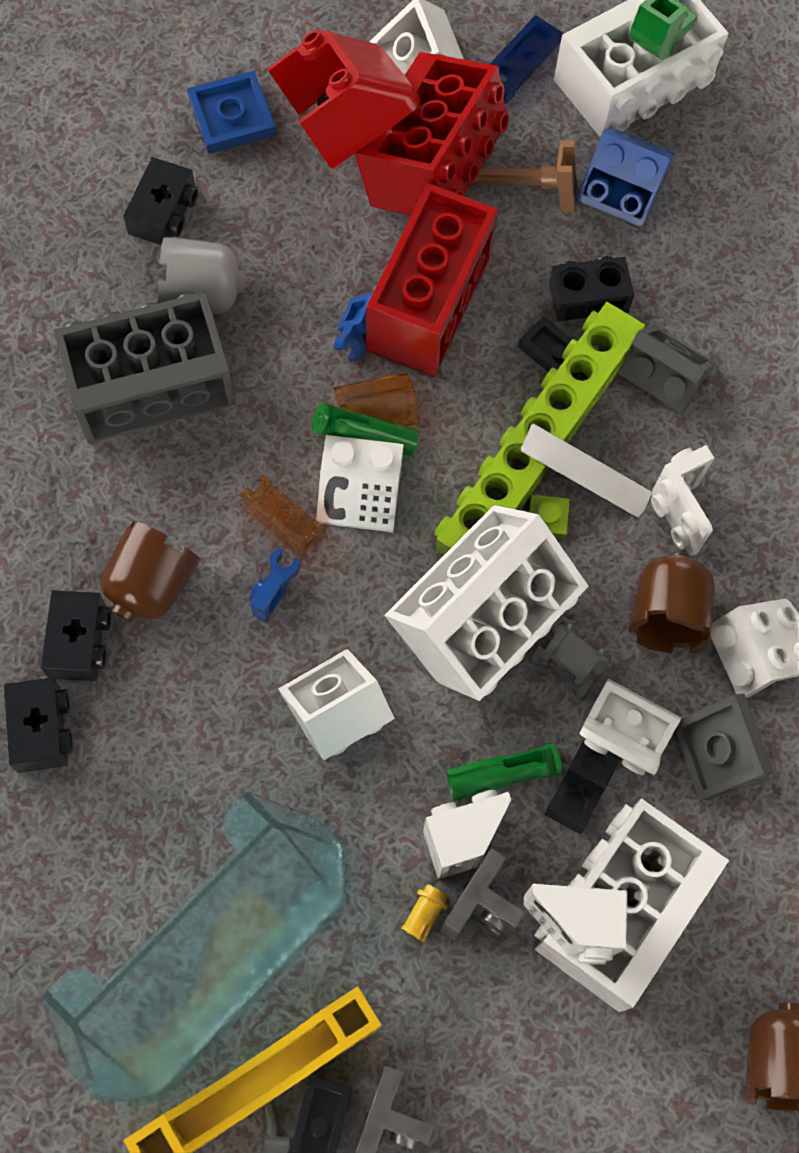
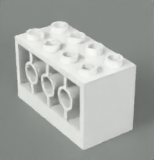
[554,0,728,138]
[384,505,589,701]
[534,798,729,1012]

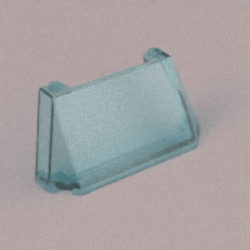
[41,791,346,1101]

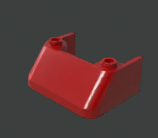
[267,30,420,170]

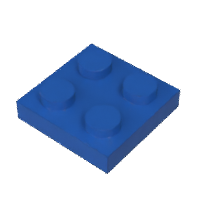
[187,71,276,154]

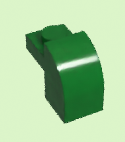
[630,0,698,60]

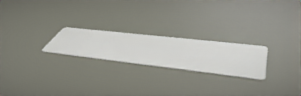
[521,424,652,517]

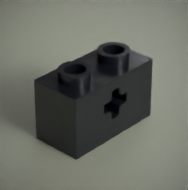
[123,157,198,245]
[41,590,111,681]
[4,677,73,773]

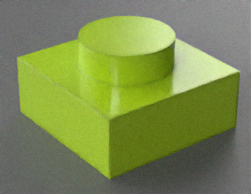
[529,494,570,539]

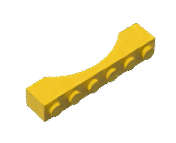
[123,986,382,1153]

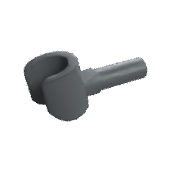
[264,1099,290,1153]

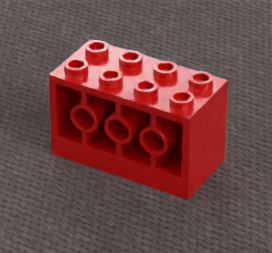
[355,51,509,216]
[366,183,498,377]

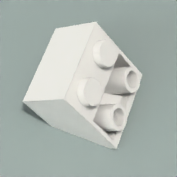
[423,790,511,880]

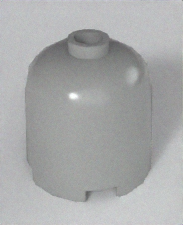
[158,237,246,315]

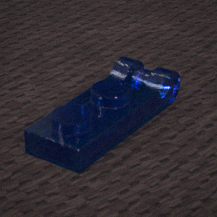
[490,15,563,104]

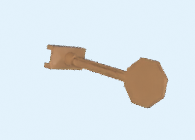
[474,140,578,213]

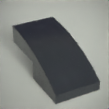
[544,738,621,835]

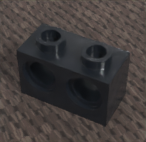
[549,256,634,322]

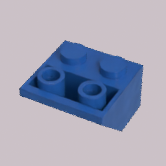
[576,127,676,227]

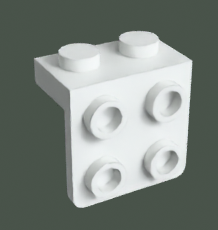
[651,445,714,557]
[711,599,799,698]
[580,679,681,775]

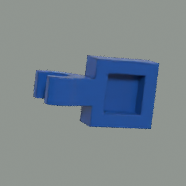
[334,293,373,362]
[249,548,301,623]

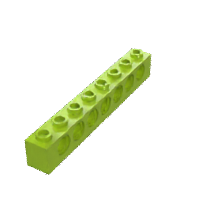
[434,302,645,555]

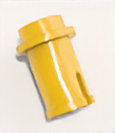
[400,884,449,943]

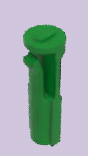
[312,402,419,459]
[446,742,562,801]

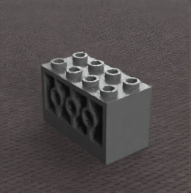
[54,291,236,444]

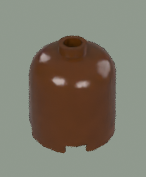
[100,521,201,622]
[628,553,715,654]
[745,1002,799,1113]

